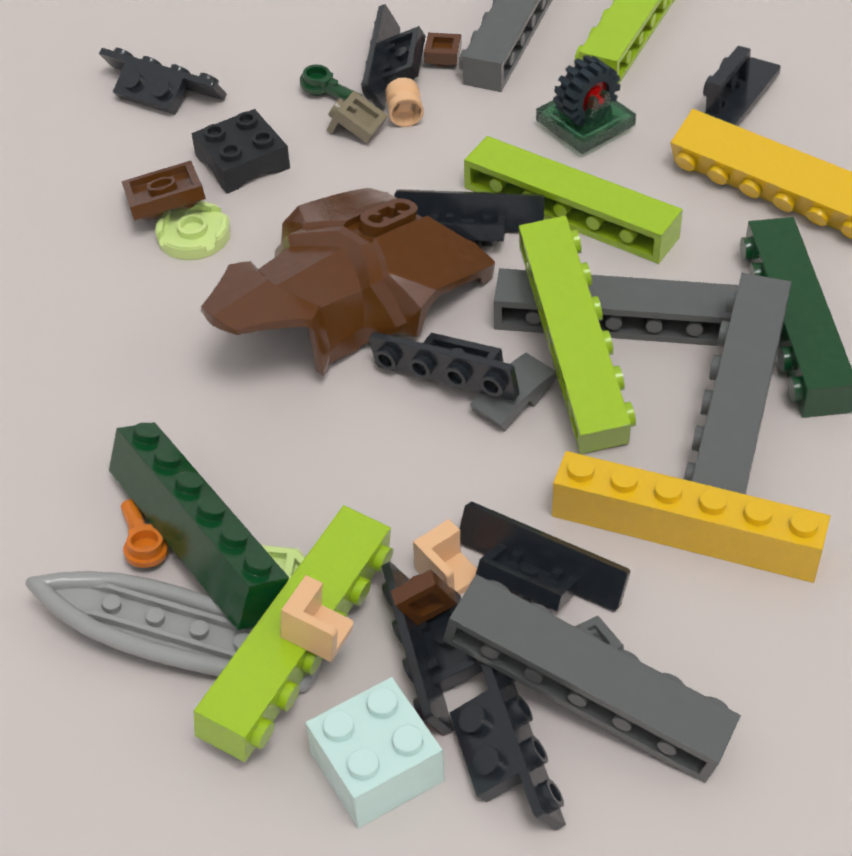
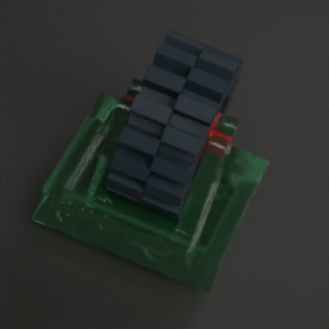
[536,55,636,154]

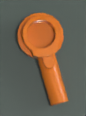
[121,499,168,568]

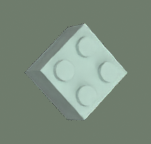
[305,677,445,828]

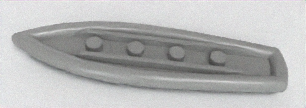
[25,571,324,693]

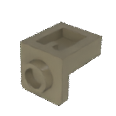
[327,91,388,143]

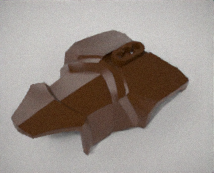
[201,188,495,376]

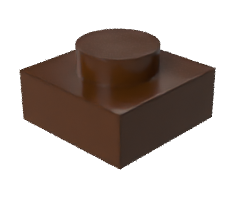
[424,32,462,66]
[391,569,457,626]

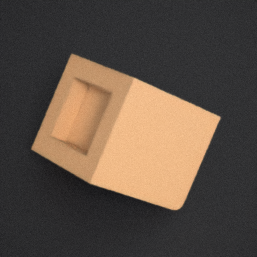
[413,519,477,595]
[280,575,353,662]

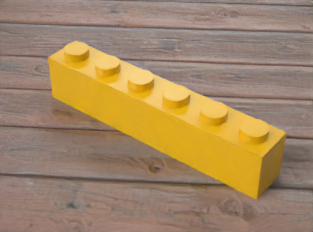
[670,108,852,239]
[552,451,831,583]

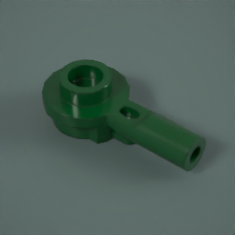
[300,64,362,101]

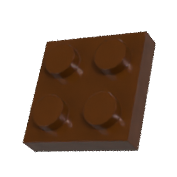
[121,160,206,221]

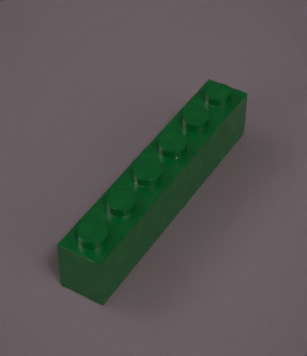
[740,217,852,418]
[109,422,289,630]

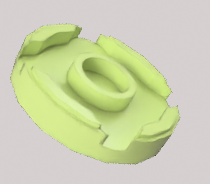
[155,201,231,260]

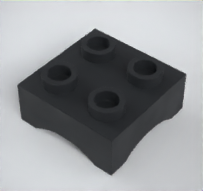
[191,109,290,194]

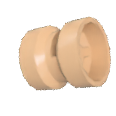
[385,78,424,127]

